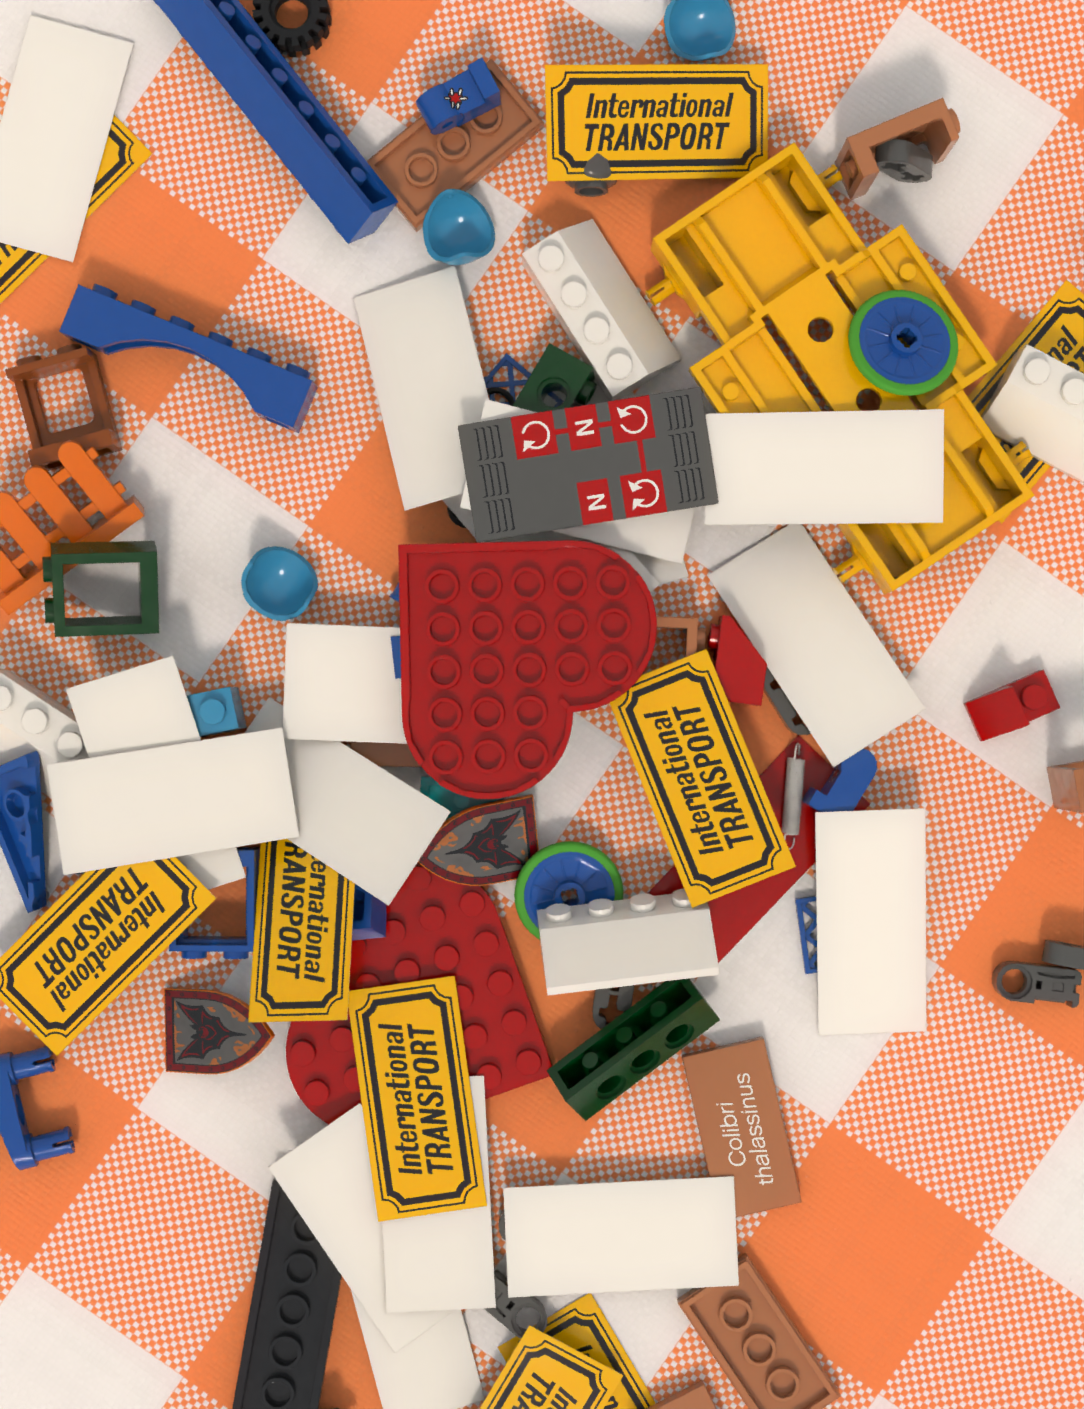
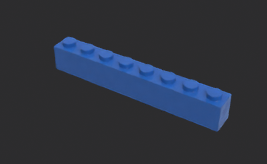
[154,0,399,244]

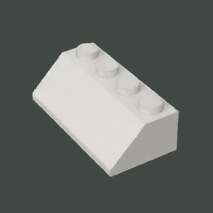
[522,219,682,401]
[981,344,1084,483]
[0,669,89,798]
[537,889,719,996]

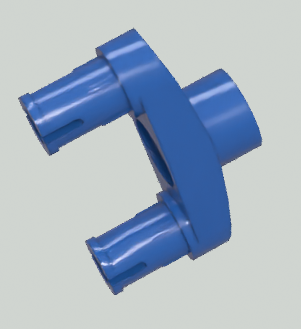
[0,1046,75,1170]

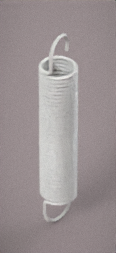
[781,743,805,850]

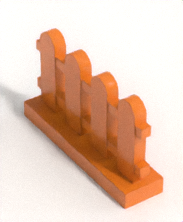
[0,440,144,616]

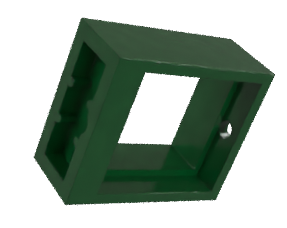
[42,541,159,637]

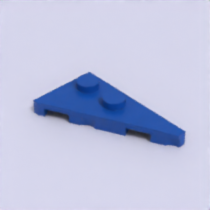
[0,751,47,913]

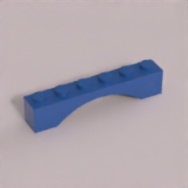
[59,284,318,433]

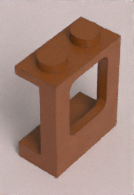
[5,344,122,471]

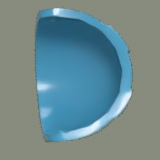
[664,0,736,61]
[423,189,495,265]
[241,546,318,621]

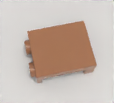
[834,98,960,201]

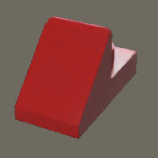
[963,670,1060,741]

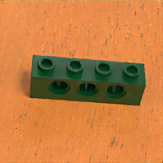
[513,343,597,413]
[547,978,720,1121]

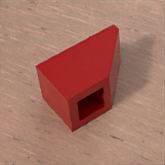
[707,615,767,706]

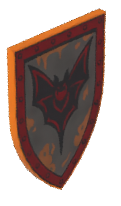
[418,794,539,886]
[164,988,275,1074]

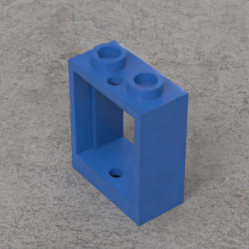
[169,847,260,959]

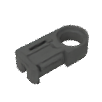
[992,961,1082,1008]
[484,1263,547,1338]

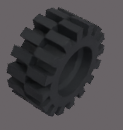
[252,0,332,57]

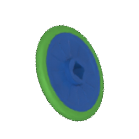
[848,290,958,396]
[514,841,623,940]

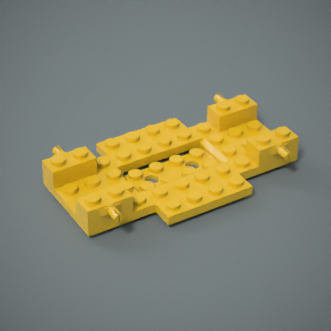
[645,142,1035,595]

